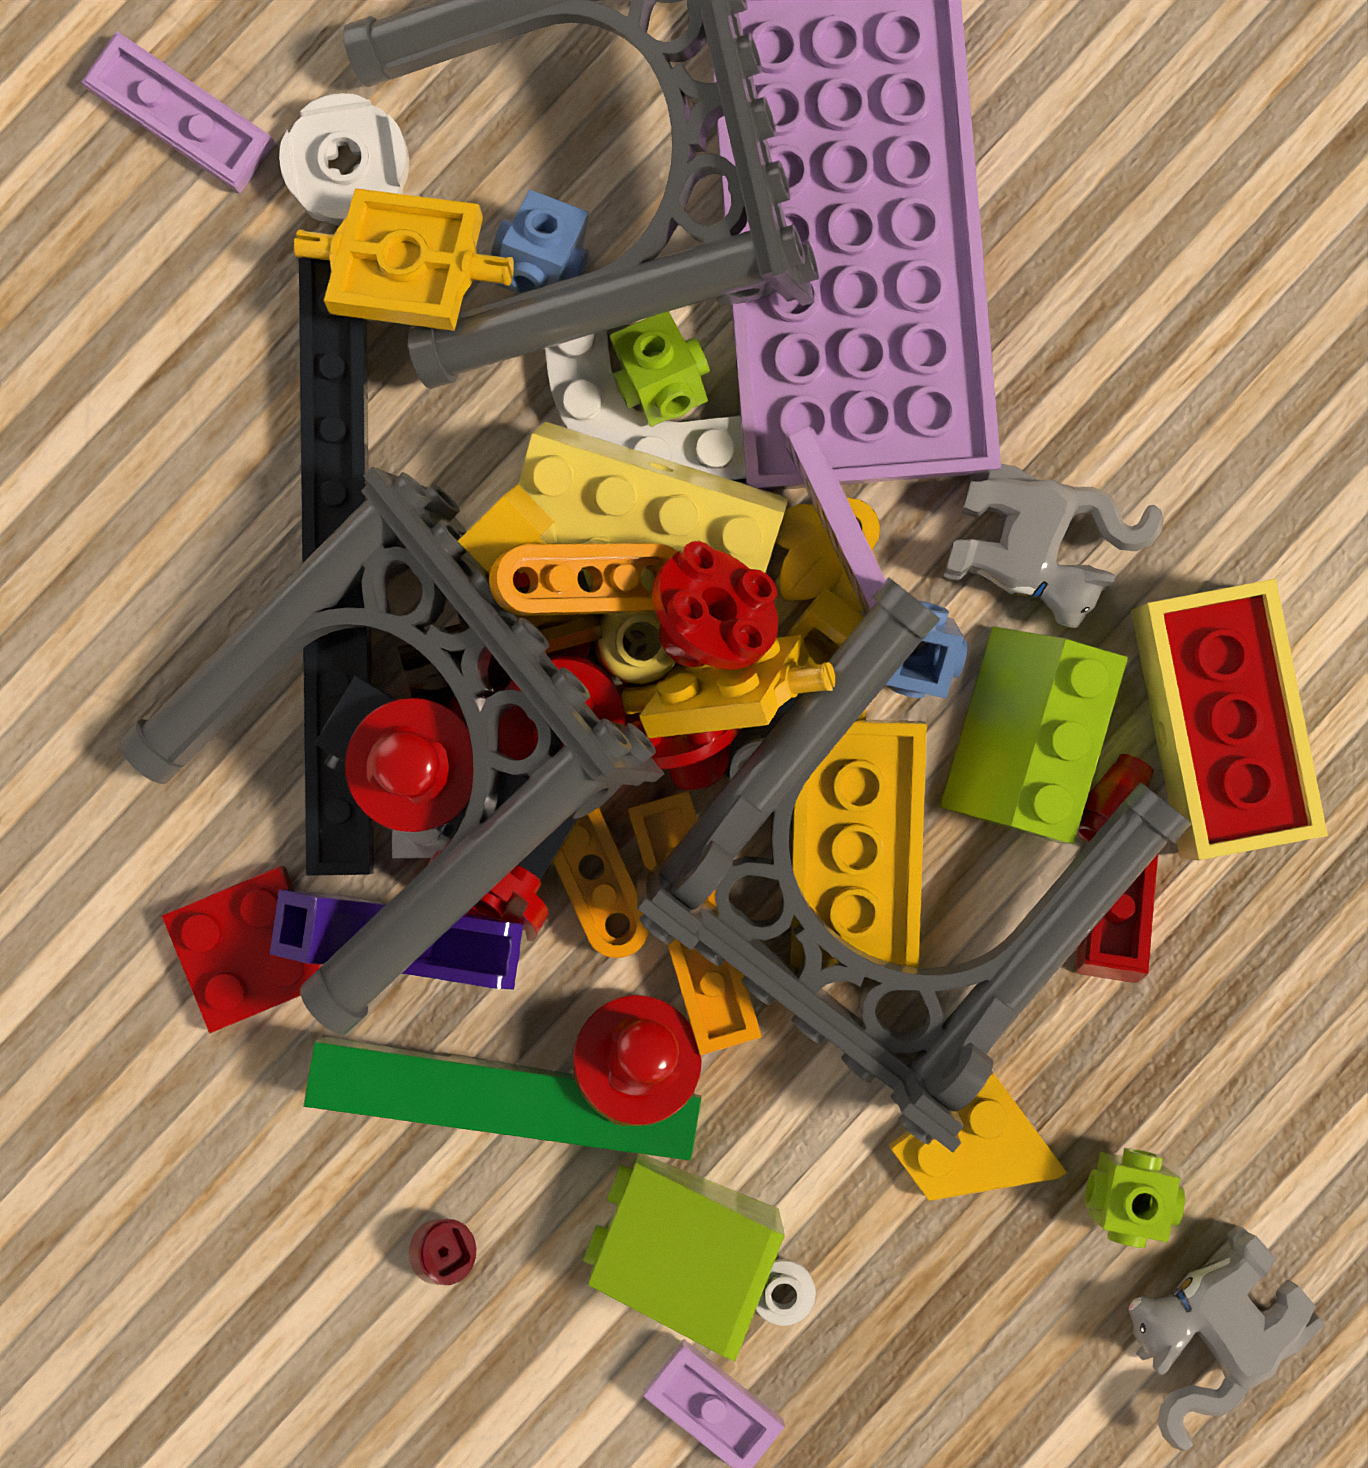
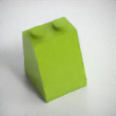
[582,1153,785,1361]

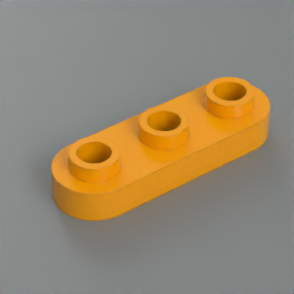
[489,543,677,616]
[553,807,649,958]

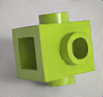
[610,312,710,427]
[1085,1148,1185,1248]

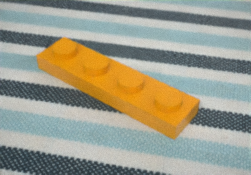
[628,791,762,1056]

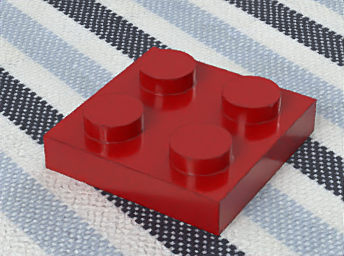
[162,866,323,1034]

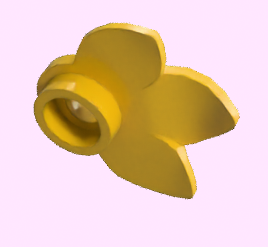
[775,498,880,613]

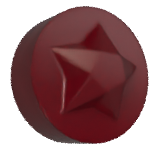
[409,1219,476,1285]

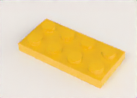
[789,719,927,970]

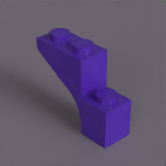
[270,889,523,990]

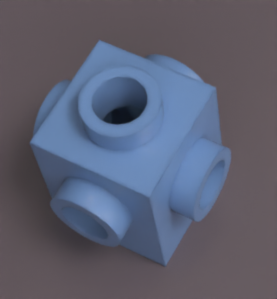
[491,189,589,295]
[886,601,967,699]

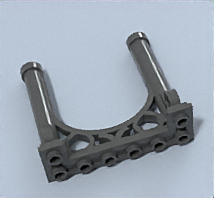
[343,0,819,389]
[119,467,664,1035]
[637,577,1192,1153]

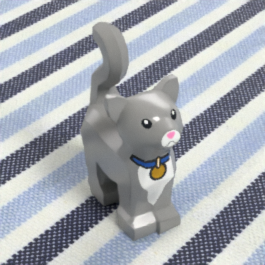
[943,464,1164,628]
[1129,1225,1325,1451]

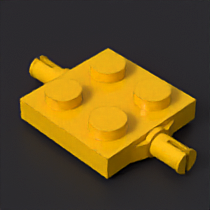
[294,188,514,331]
[622,634,835,738]

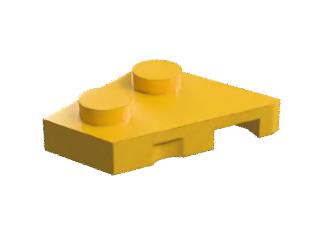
[889,1071,1067,1201]

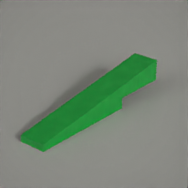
[303,1036,702,1161]

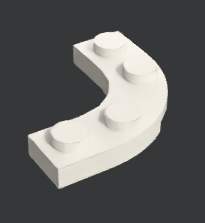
[545,330,746,483]

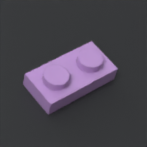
[643,1339,785,1468]

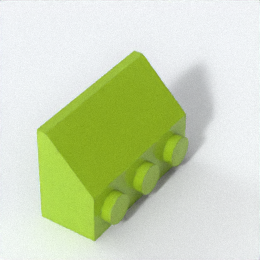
[939,626,1128,845]

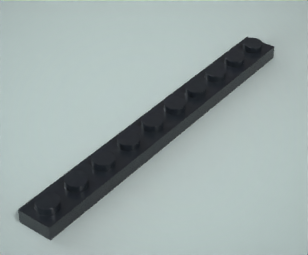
[299,257,374,876]

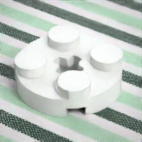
[279,93,409,225]

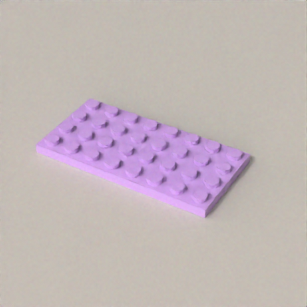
[712,0,1001,491]

